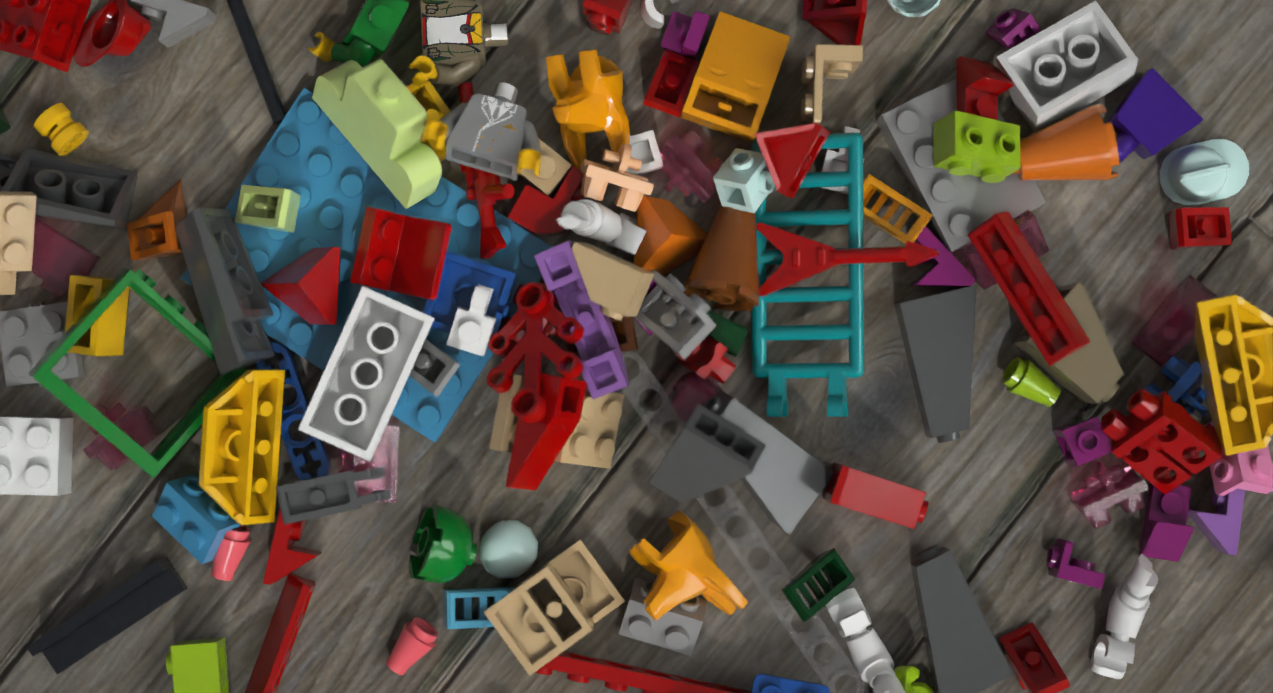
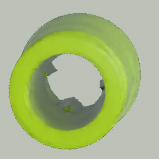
[1001,357,1061,407]

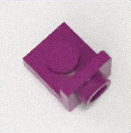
[986,8,1042,52]
[661,11,710,60]
[1053,417,1111,467]
[1046,538,1106,589]

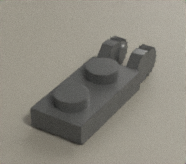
[276,466,391,524]

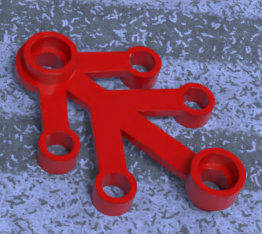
[486,282,584,423]

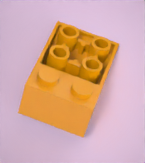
[681,11,791,143]

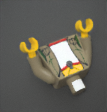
[409,0,508,86]

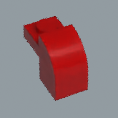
[508,166,584,237]

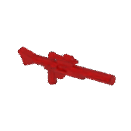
[457,82,515,259]

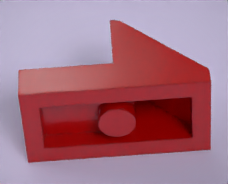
[643,49,700,118]
[956,56,1014,120]
[1167,207,1232,250]
[263,508,322,585]
[999,622,1070,693]

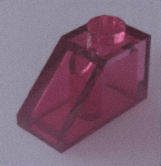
[32,217,100,297]
[1132,275,1218,366]

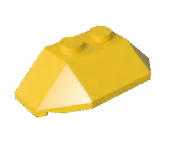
[1195,294,1273,456]
[199,369,285,525]

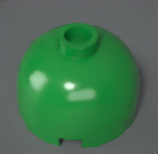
[409,505,477,583]

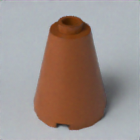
[683,207,760,312]

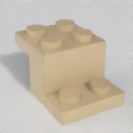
[0,191,37,295]
[489,374,624,469]
[484,538,625,676]

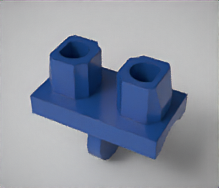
[1144,355,1208,419]

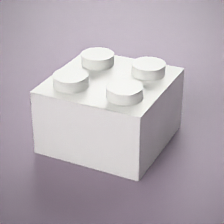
[0,416,74,496]

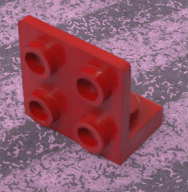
[0,0,91,73]
[350,206,452,300]

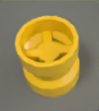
[34,102,89,156]

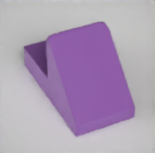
[1188,486,1245,555]

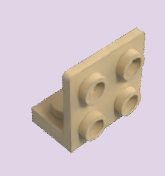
[800,44,863,125]

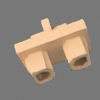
[580,143,654,212]

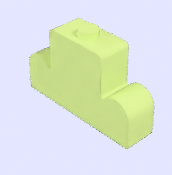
[312,59,442,209]

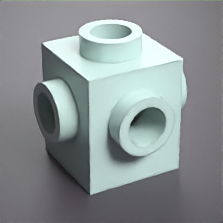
[713,148,775,213]

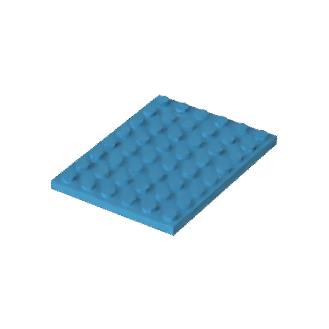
[180,88,553,443]

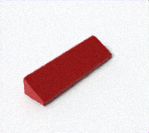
[967,211,1090,367]
[245,574,316,693]

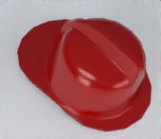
[74,0,151,67]

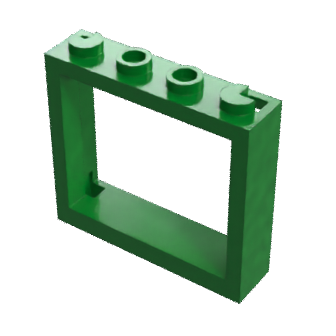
[28,268,246,478]

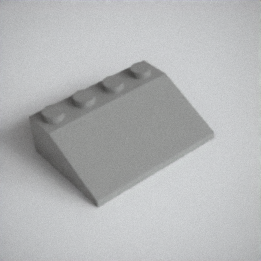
[876,79,1046,252]

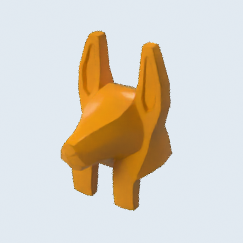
[546,49,630,171]
[629,510,748,621]

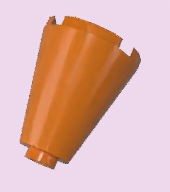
[1012,104,1119,180]

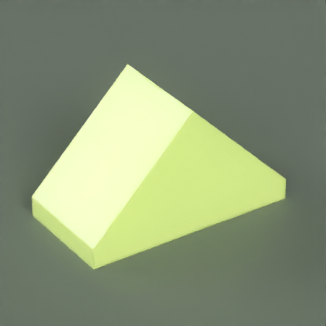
[235,185,301,233]

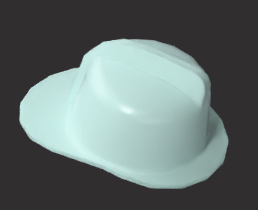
[1159,139,1249,205]

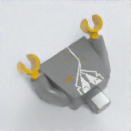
[421,83,542,181]

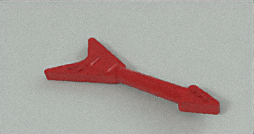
[756,222,940,297]

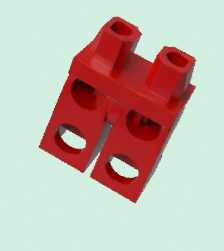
[1101,388,1222,495]

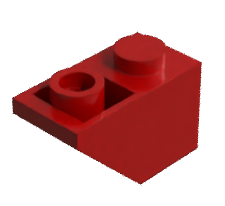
[582,0,633,36]

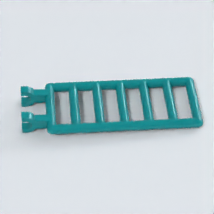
[751,132,864,417]

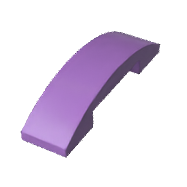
[534,240,629,400]

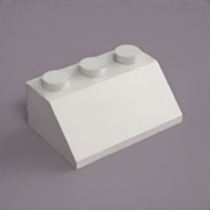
[996,0,1138,133]

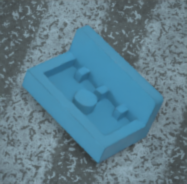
[152,473,241,565]

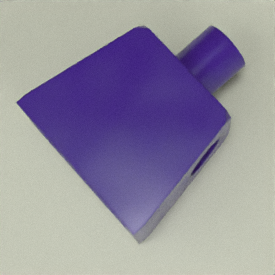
[1107,68,1204,163]

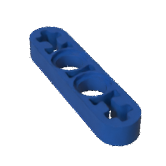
[256,342,331,481]

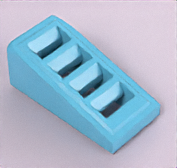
[443,587,516,629]

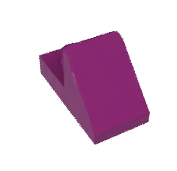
[912,226,977,288]
[1139,483,1194,562]

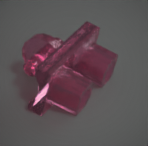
[660,130,723,203]
[83,402,158,470]
[1069,460,1148,529]

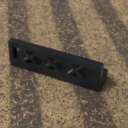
[27,557,188,674]

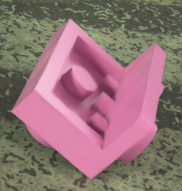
[1204,420,1273,496]

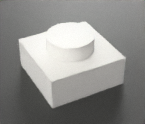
[626,130,664,175]

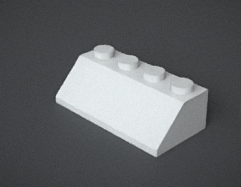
[298,286,435,461]

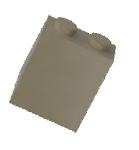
[1012,282,1123,403]

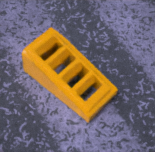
[847,174,932,244]

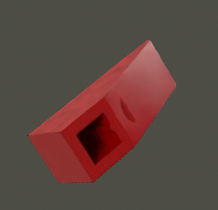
[505,373,587,491]

